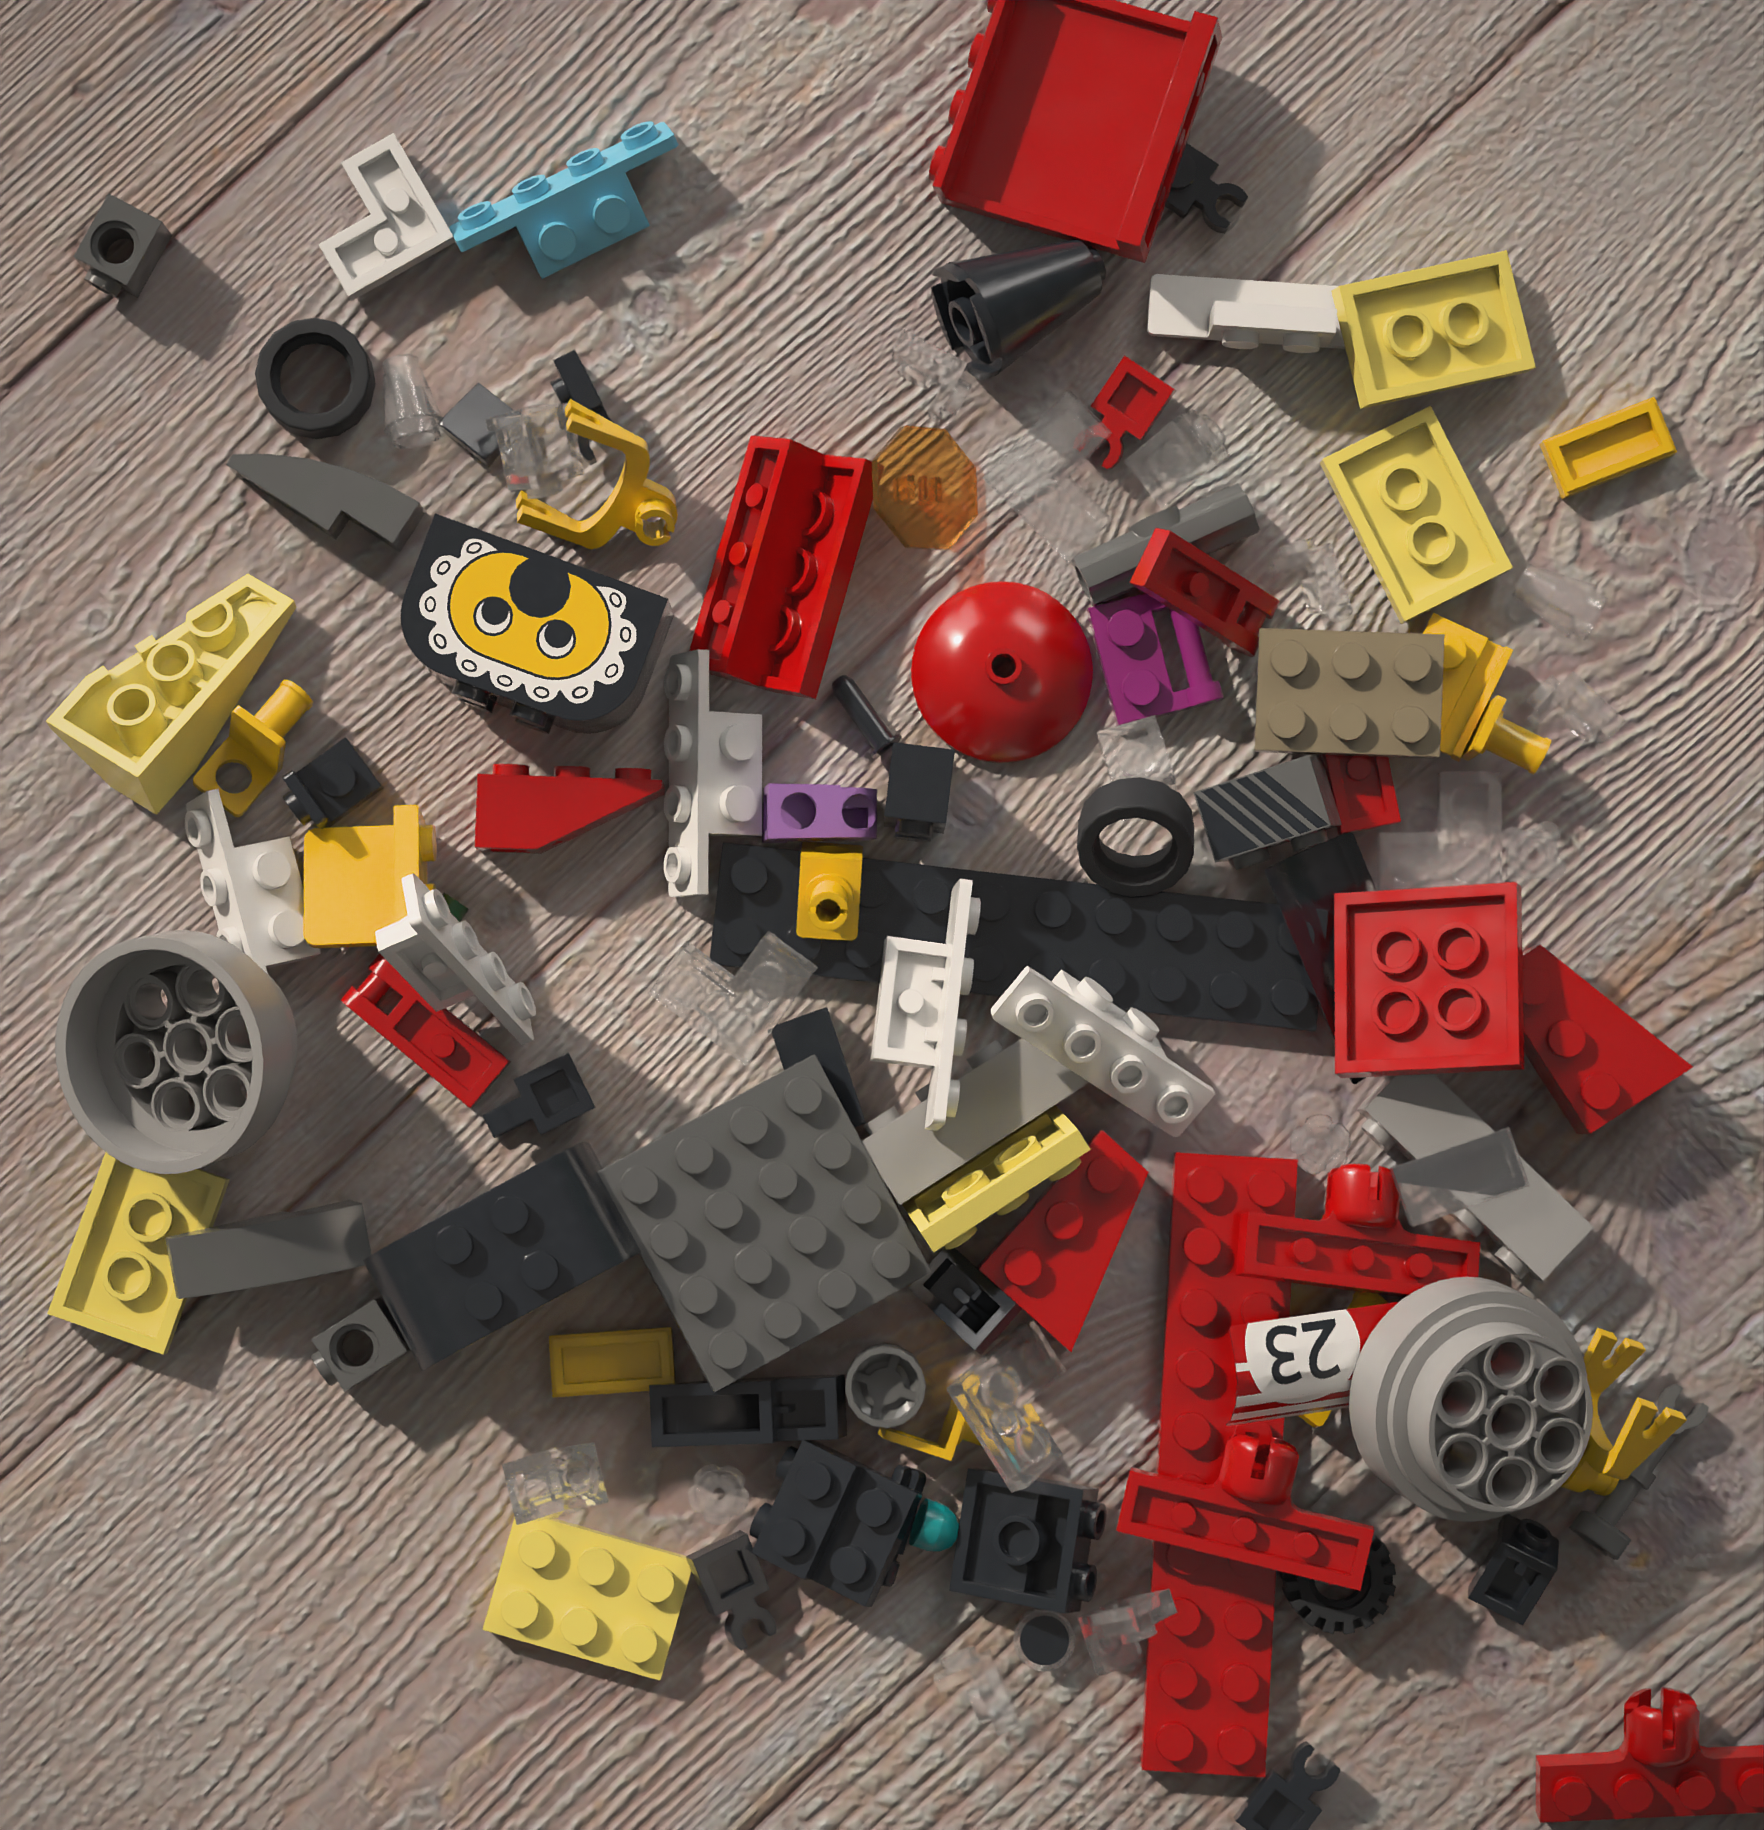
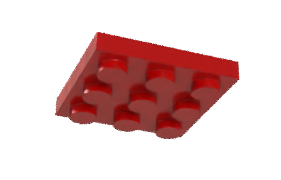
[1334,882,1524,1078]

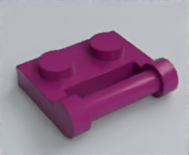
[1087,593,1224,728]

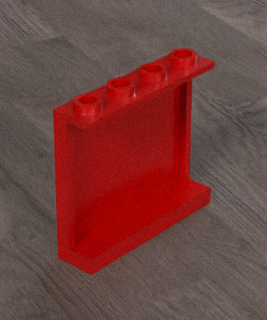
[929,0,1223,263]

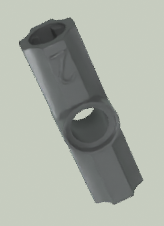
[1071,483,1260,607]

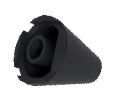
[931,239,1106,380]

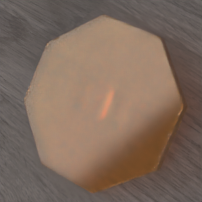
[872,425,978,551]

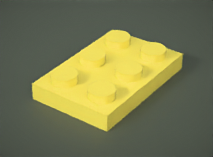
[1331,250,1536,409]
[1320,406,1513,624]
[902,1105,1091,1253]
[47,1152,230,1355]
[482,1508,692,1681]

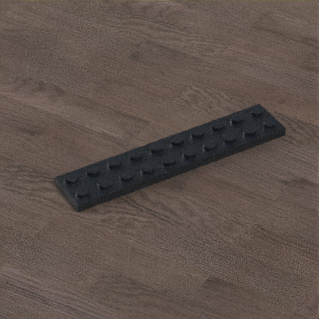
[709,842,1329,1032]

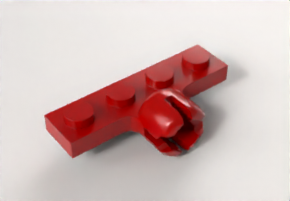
[1236,1164,1480,1298]
[1116,1432,1374,1591]
[1536,1687,1764,1823]

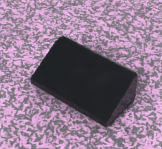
[770,1007,866,1128]

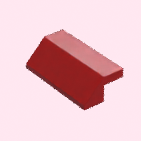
[689,435,882,699]

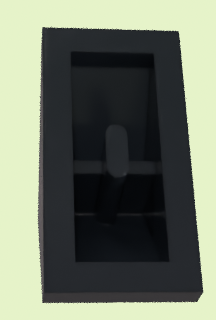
[908,1247,1022,1355]

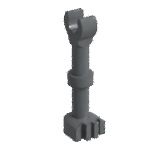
[1569,1384,1709,1560]

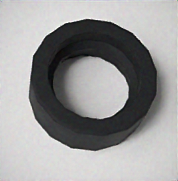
[255,317,376,439]
[1077,777,1194,897]

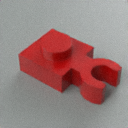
[1076,355,1176,470]

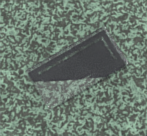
[1390,1127,1530,1227]

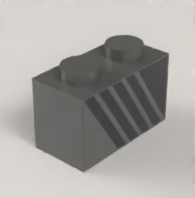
[1193,755,1342,870]

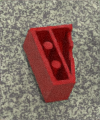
[1523,944,1693,1134]
[977,1130,1149,1352]

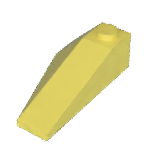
[46,574,296,815]

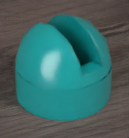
[909,1498,959,1552]

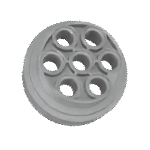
[55,930,298,1174]
[1349,1277,1593,1522]

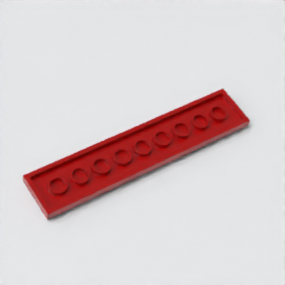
[1140,1152,1298,1777]

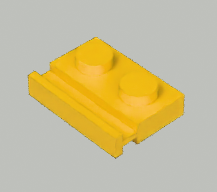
[1423,613,1513,762]

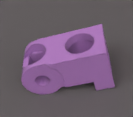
[762,783,877,843]

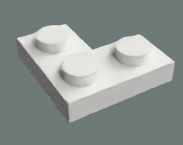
[318,133,455,301]

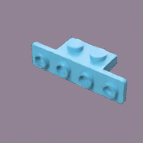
[449,121,679,279]

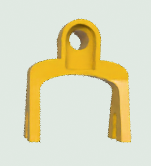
[516,399,678,549]
[1560,1327,1687,1496]

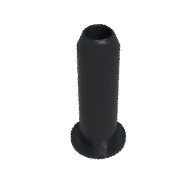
[832,675,902,758]

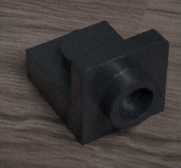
[282,737,384,829]
[1468,1514,1559,1626]

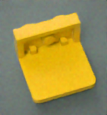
[304,805,437,948]

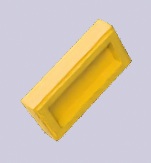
[1539,396,1677,500]
[549,1327,676,1398]

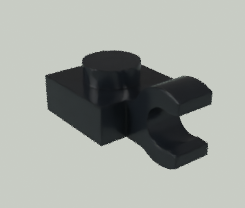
[550,349,620,465]
[483,1052,596,1138]

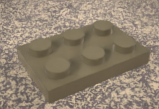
[1254,628,1445,759]

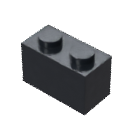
[884,742,955,842]

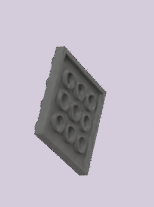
[597,1054,932,1392]

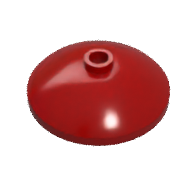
[911,581,1093,763]

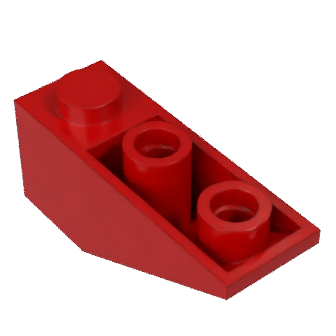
[475,764,665,854]

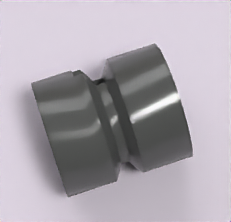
[845,1343,926,1428]

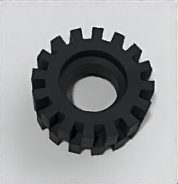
[1280,1534,1396,1634]

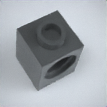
[73,193,172,298]
[311,1297,411,1392]

